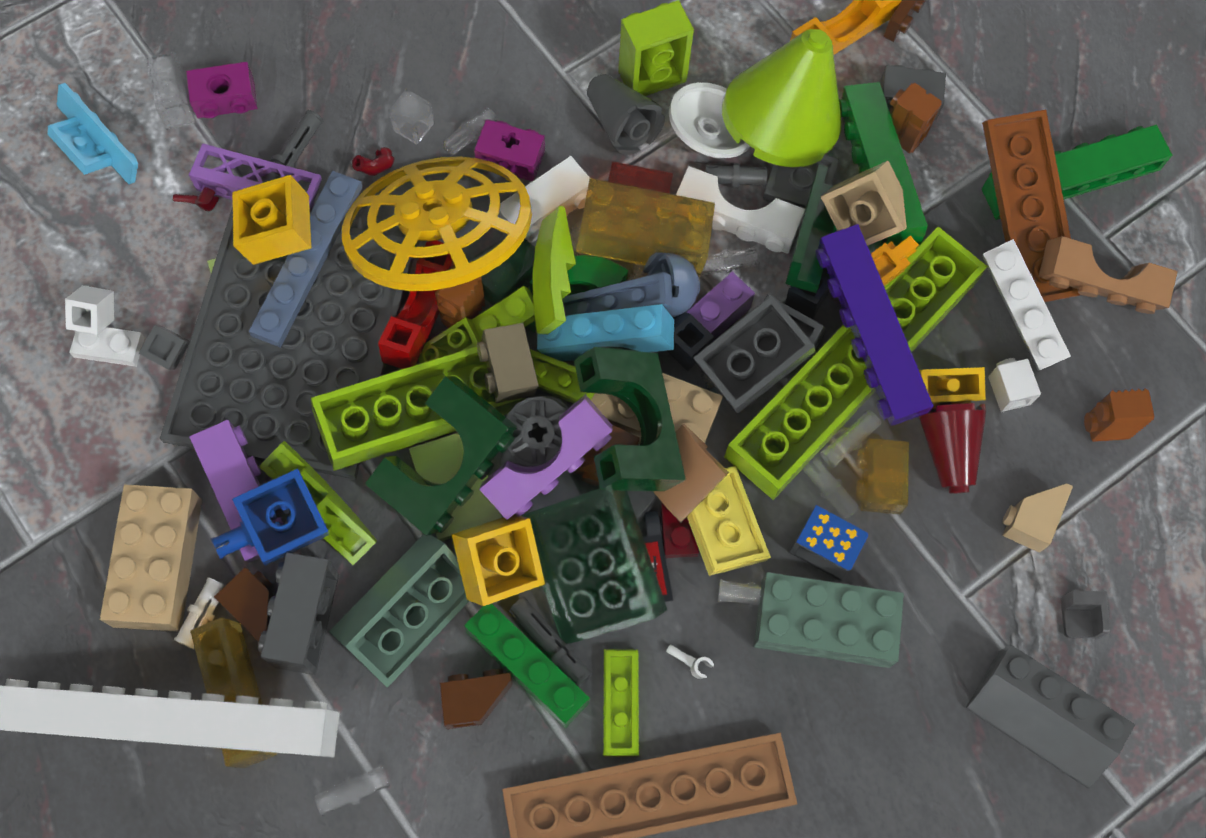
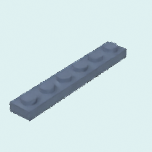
[249,171,363,348]

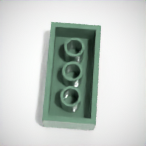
[754,572,904,668]

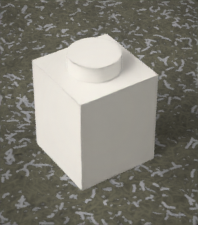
[65,285,114,335]
[988,358,1041,412]

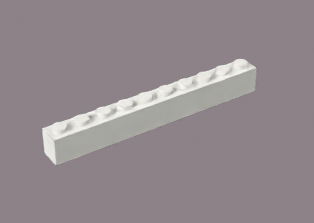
[0,679,340,757]

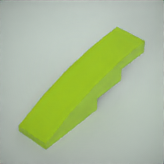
[533,206,576,335]
[259,441,377,565]

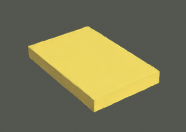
[687,466,771,576]

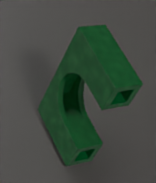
[574,347,686,492]
[365,376,517,536]

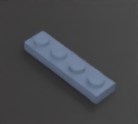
[562,272,672,316]

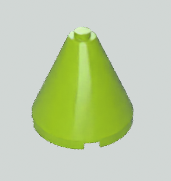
[722,29,842,167]

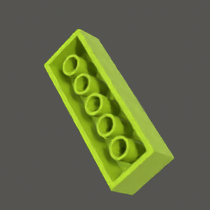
[311,346,526,471]

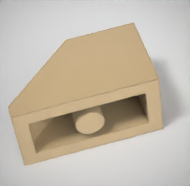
[1002,484,1073,553]

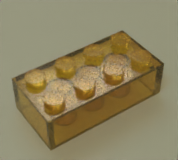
[576,178,715,276]

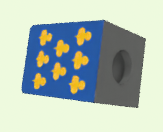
[790,505,868,580]

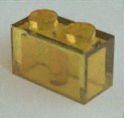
[856,438,909,514]

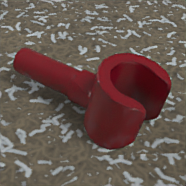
[173,187,219,212]

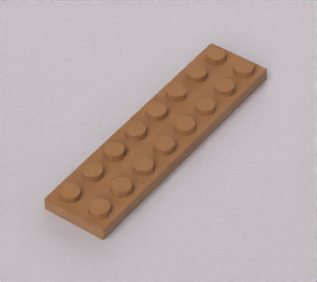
[502,733,797,838]

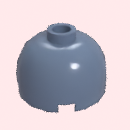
[643,252,700,317]

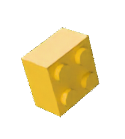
[232,175,311,265]
[451,515,545,606]

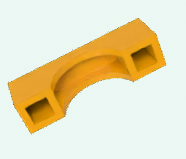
[790,0,902,55]

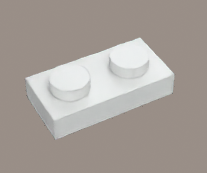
[69,327,145,367]

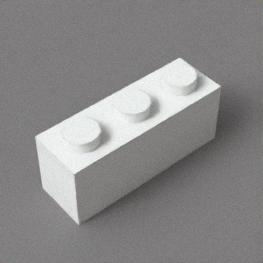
[498,156,594,247]

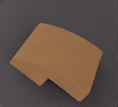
[653,424,729,522]

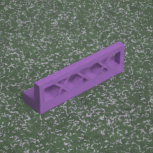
[189,143,322,213]

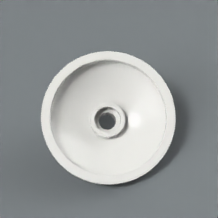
[669,82,751,158]

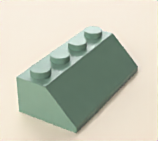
[329,534,469,688]

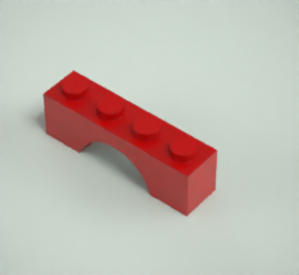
[378,240,454,369]

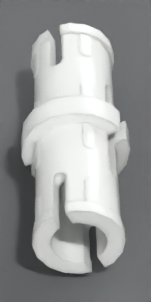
[174,577,226,649]

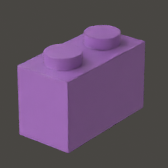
[687,272,755,342]

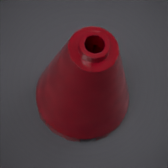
[919,403,986,494]

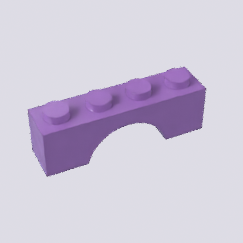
[479,394,612,520]

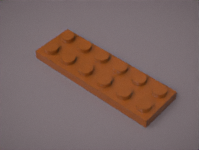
[982,110,1080,302]

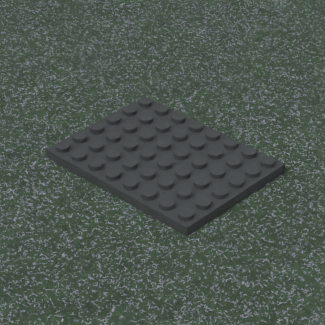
[160,206,417,480]

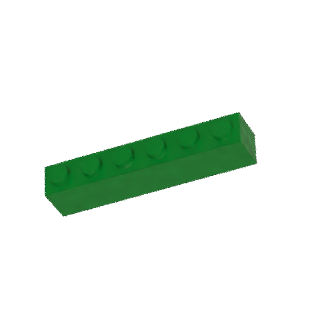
[839,82,928,246]
[981,124,1172,220]

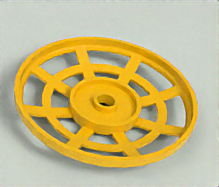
[342,156,532,291]

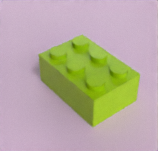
[618,0,694,96]

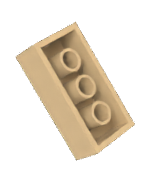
[591,373,723,444]
[100,484,202,632]

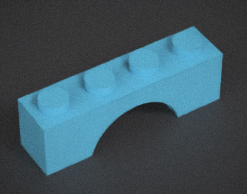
[537,304,674,362]

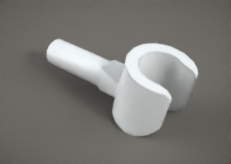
[666,644,714,679]

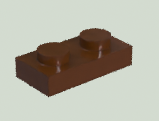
[883,0,926,42]

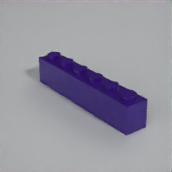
[816,224,933,426]

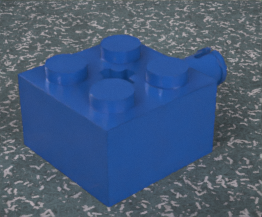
[211,468,329,566]

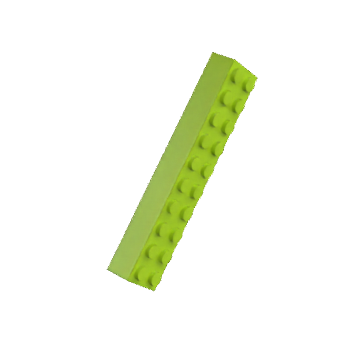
[724,227,988,500]

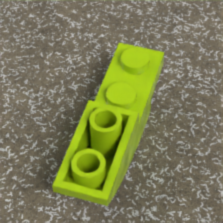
[418,286,535,364]

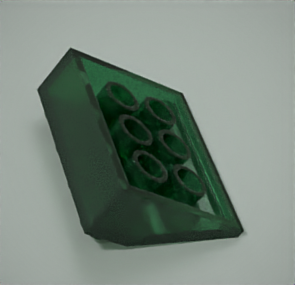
[522,488,668,644]

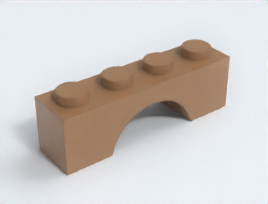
[1039,236,1178,314]

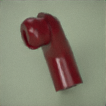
[352,147,394,176]

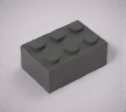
[694,295,815,414]
[258,553,339,675]

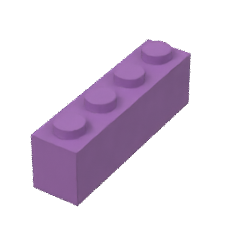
[189,420,285,562]

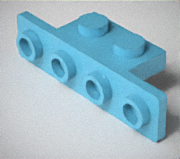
[47,83,138,184]

